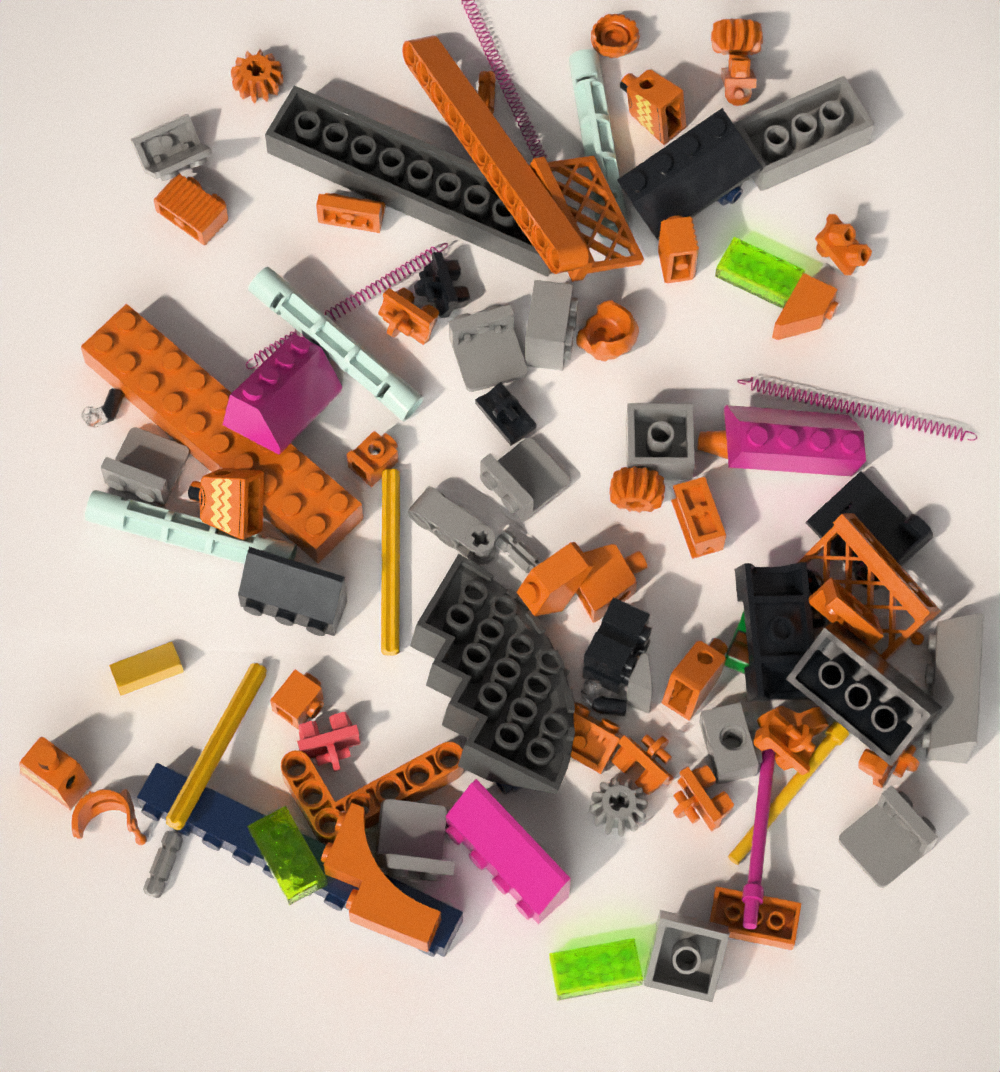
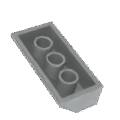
[921,613,984,764]

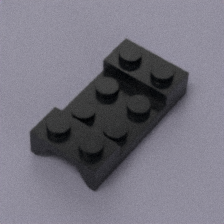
[734,562,815,701]

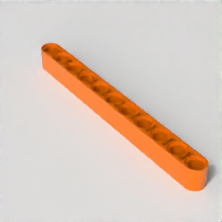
[402,35,589,274]

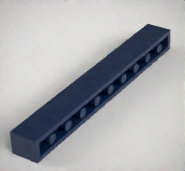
[136,762,463,957]

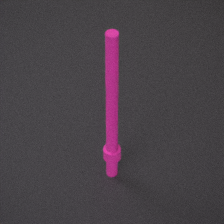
[742,749,776,929]

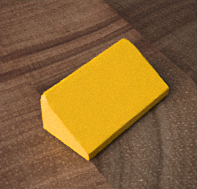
[109,642,184,696]

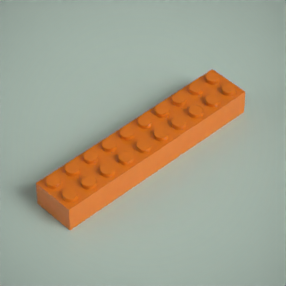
[81,303,363,564]

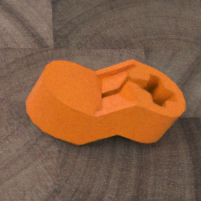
[756,706,829,736]

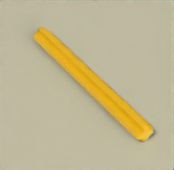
[381,469,400,656]
[166,663,267,830]

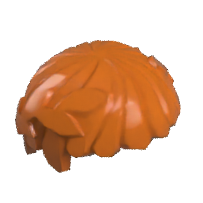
[591,14,640,58]

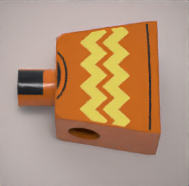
[620,70,687,145]
[188,469,264,540]
[19,736,92,811]

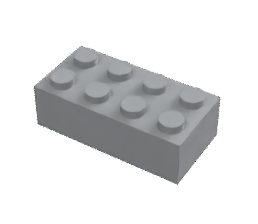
[734,76,875,192]

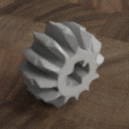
[589,777,648,837]

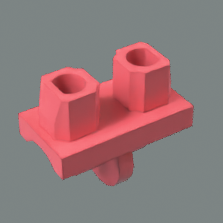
[297,712,361,772]

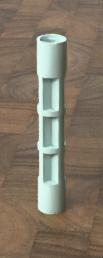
[569,49,629,238]
[248,266,424,422]
[85,490,297,564]

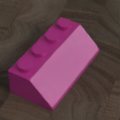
[223,333,342,455]
[724,405,866,477]
[445,779,571,925]

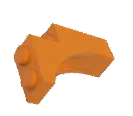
[321,802,441,952]

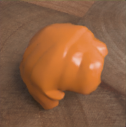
[576,300,639,362]

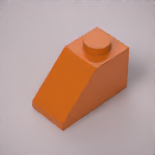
[772,273,839,340]
[516,542,594,616]

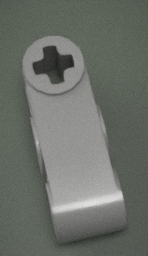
[407,486,496,565]

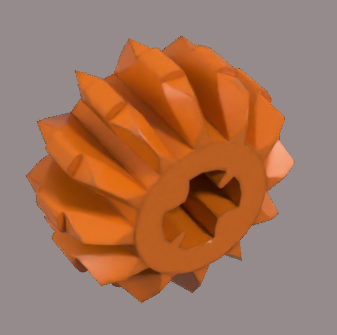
[711,18,763,55]
[231,49,284,104]
[609,466,665,513]

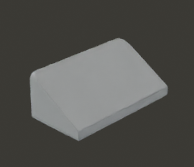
[626,653,653,713]

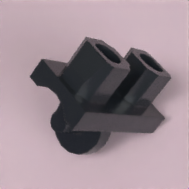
[413,252,470,318]
[475,382,537,446]

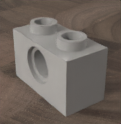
[699,702,762,785]

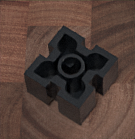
[582,597,653,694]

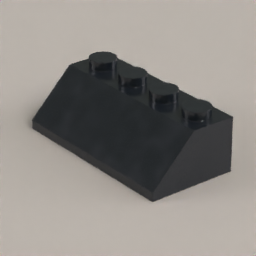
[617,108,763,240]
[786,621,943,766]

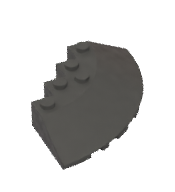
[410,554,575,794]

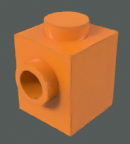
[270,669,324,730]

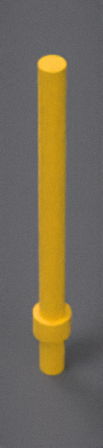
[728,722,849,865]

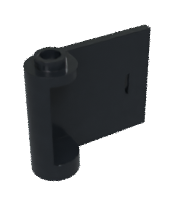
[805,471,933,590]

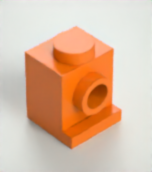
[347,431,399,488]

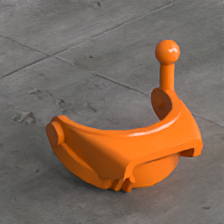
[71,789,147,845]

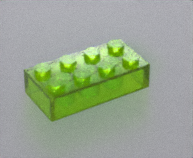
[715,237,805,309]
[247,806,328,906]
[548,938,643,1001]

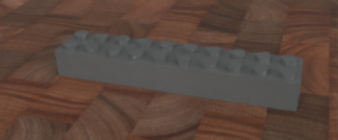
[265,85,577,277]

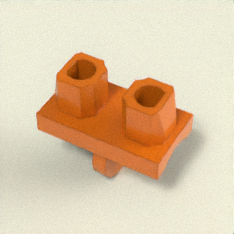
[721,52,757,106]
[815,214,872,275]
[378,287,439,345]
[753,711,816,775]
[611,734,675,795]
[858,745,920,788]
[673,765,734,832]

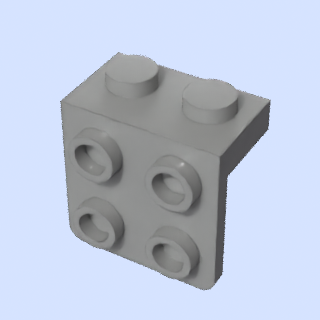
[130,114,213,181]
[449,304,528,392]
[100,427,190,506]
[480,438,570,522]
[838,785,938,888]
[375,799,455,882]

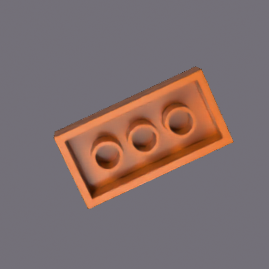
[709,886,802,950]

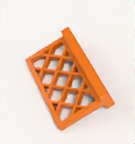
[529,155,645,282]
[797,513,941,661]

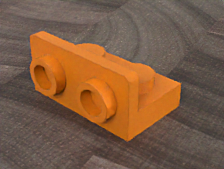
[316,193,386,233]
[808,577,884,645]
[571,701,624,774]

